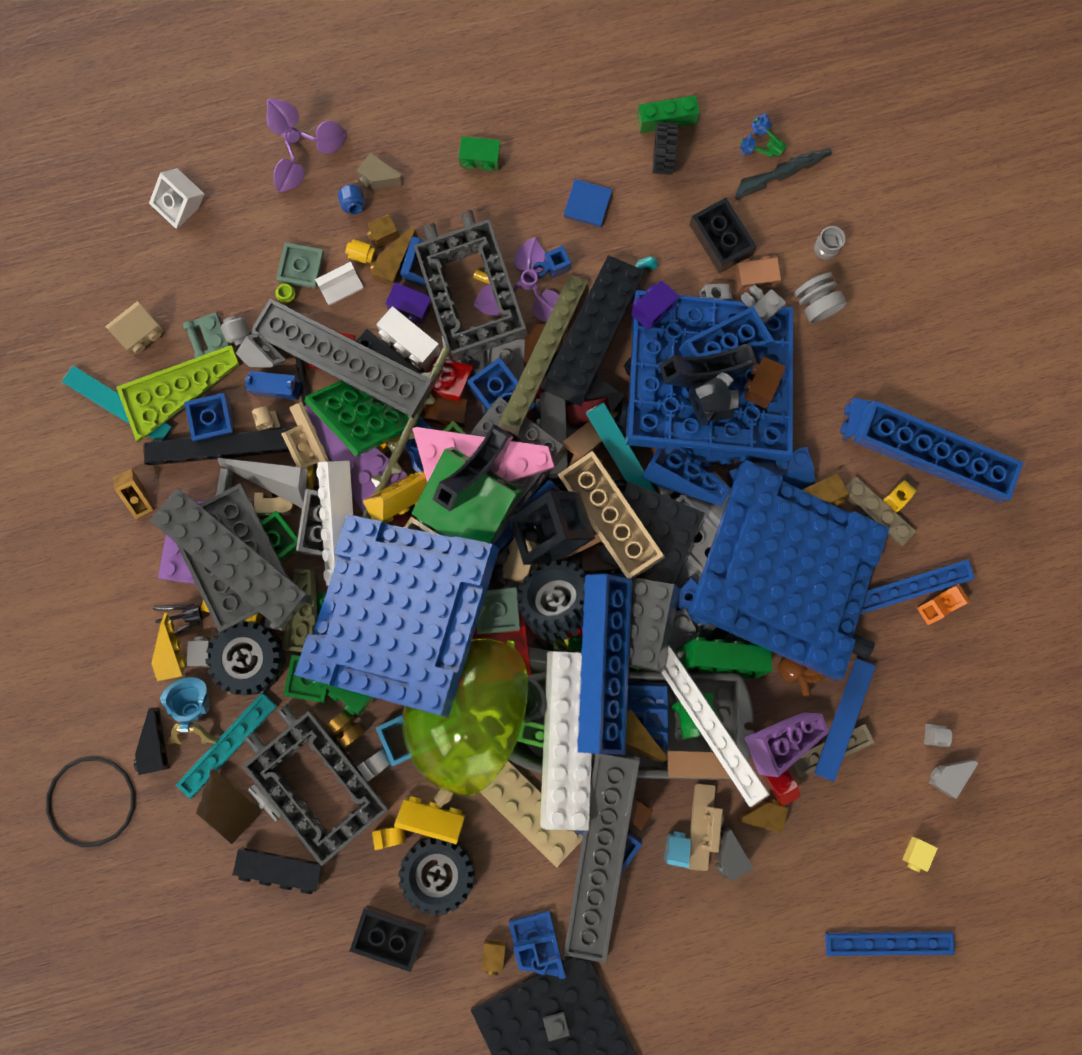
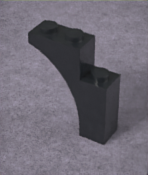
[659,344,757,388]
[432,425,513,511]

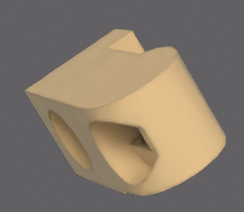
[252,406,282,431]
[254,493,295,516]

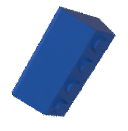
[726,446,815,490]

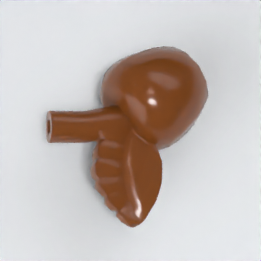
[778,657,825,696]

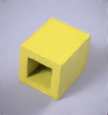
[902,837,938,872]

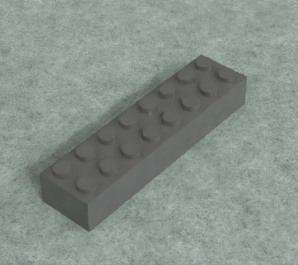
[149,488,311,629]

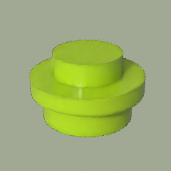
[275,284,296,303]

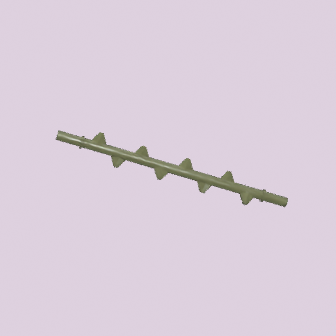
[362,346,451,519]

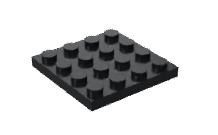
[597,481,706,585]

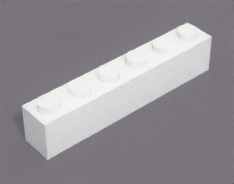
[317,461,353,586]

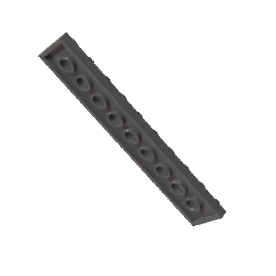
[250,299,434,418]
[564,754,640,963]

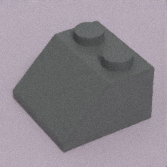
[715,826,754,882]

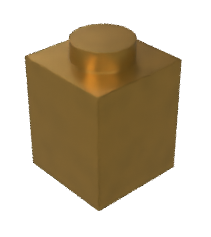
[367,214,399,248]
[481,940,506,975]

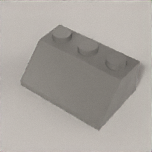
[296,489,324,557]

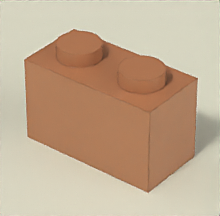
[735,256,781,292]

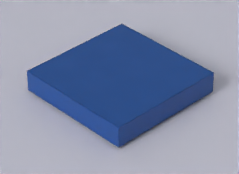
[564,179,612,228]

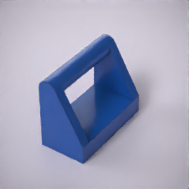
[400,236,427,286]

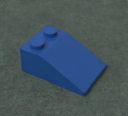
[467,358,536,411]

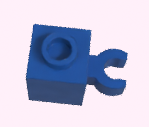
[533,246,571,279]

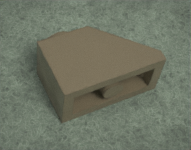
[356,153,404,190]

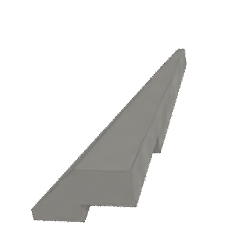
[218,458,308,509]

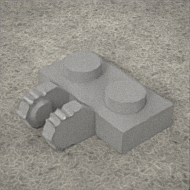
[741,285,786,324]

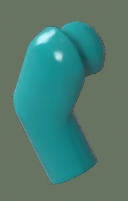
[635,256,658,270]

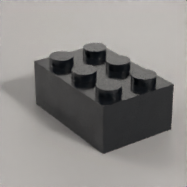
[689,198,757,274]
[349,905,427,972]

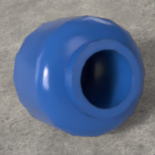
[338,184,366,215]

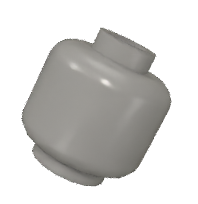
[221,315,250,346]

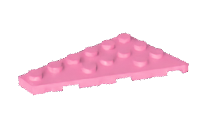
[412,427,555,482]

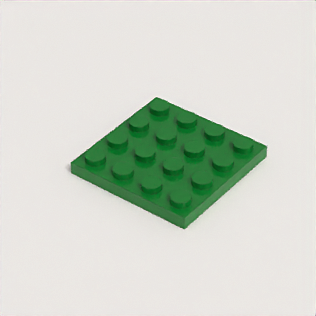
[304,381,420,457]

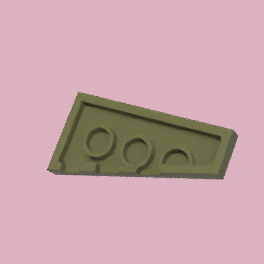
[282,569,317,652]

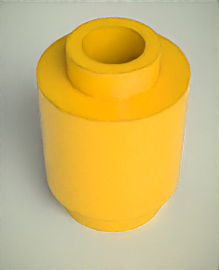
[345,239,376,264]

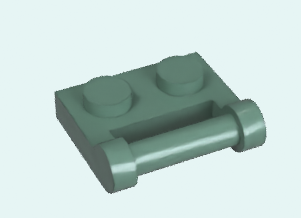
[182,312,229,358]

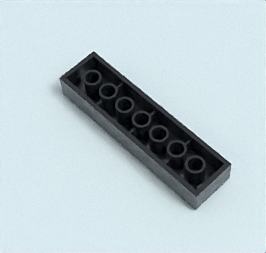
[544,255,645,407]

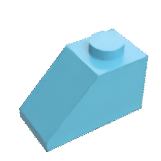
[663,831,691,868]

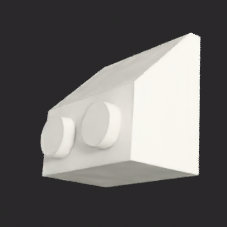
[149,168,204,229]

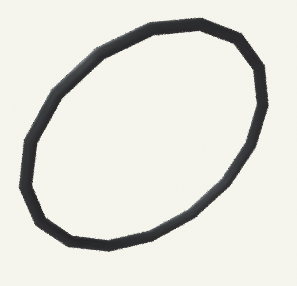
[46,757,135,847]

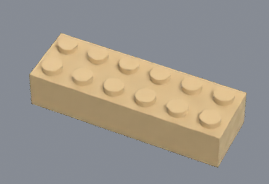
[558,451,665,580]

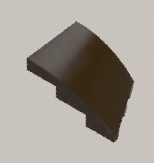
[196,768,261,844]

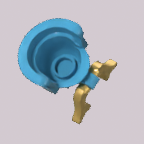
[160,677,218,744]

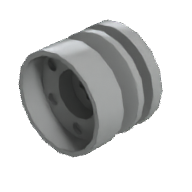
[794,272,848,324]

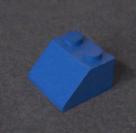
[184,393,234,442]

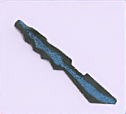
[735,148,832,199]

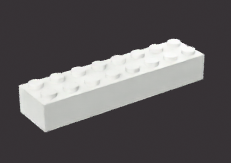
[540,652,591,831]

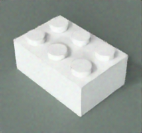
[376,306,441,373]

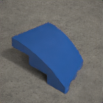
[627,682,669,750]
[508,910,566,979]

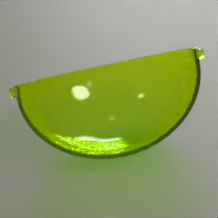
[402,639,528,796]

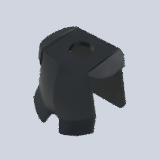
[688,372,739,426]

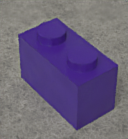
[631,280,679,330]
[385,282,433,324]

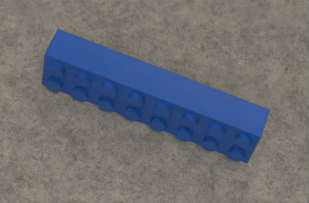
[853,401,1024,503]
[577,574,632,754]

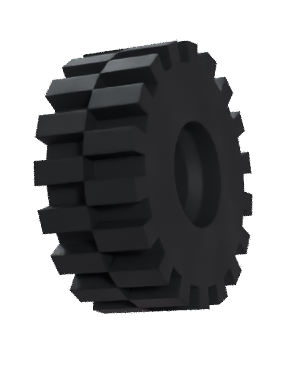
[652,122,678,175]

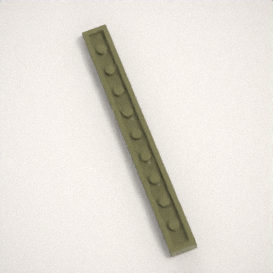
[498,274,588,435]

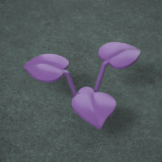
[266,99,347,192]
[474,237,559,322]

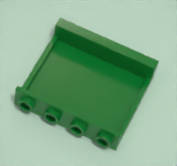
[412,446,523,543]

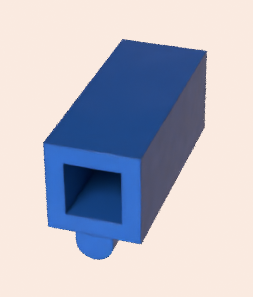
[245,371,302,400]

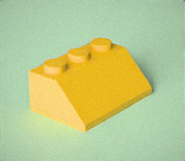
[363,471,427,524]
[394,796,466,844]

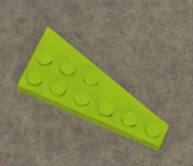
[116,345,239,443]

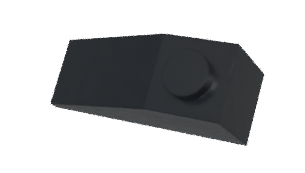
[134,708,169,775]

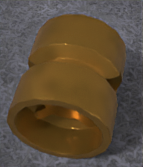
[326,710,366,749]

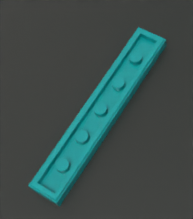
[61,365,173,441]
[586,402,657,493]
[176,692,278,799]

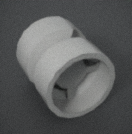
[814,226,845,260]

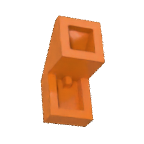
[917,584,970,625]

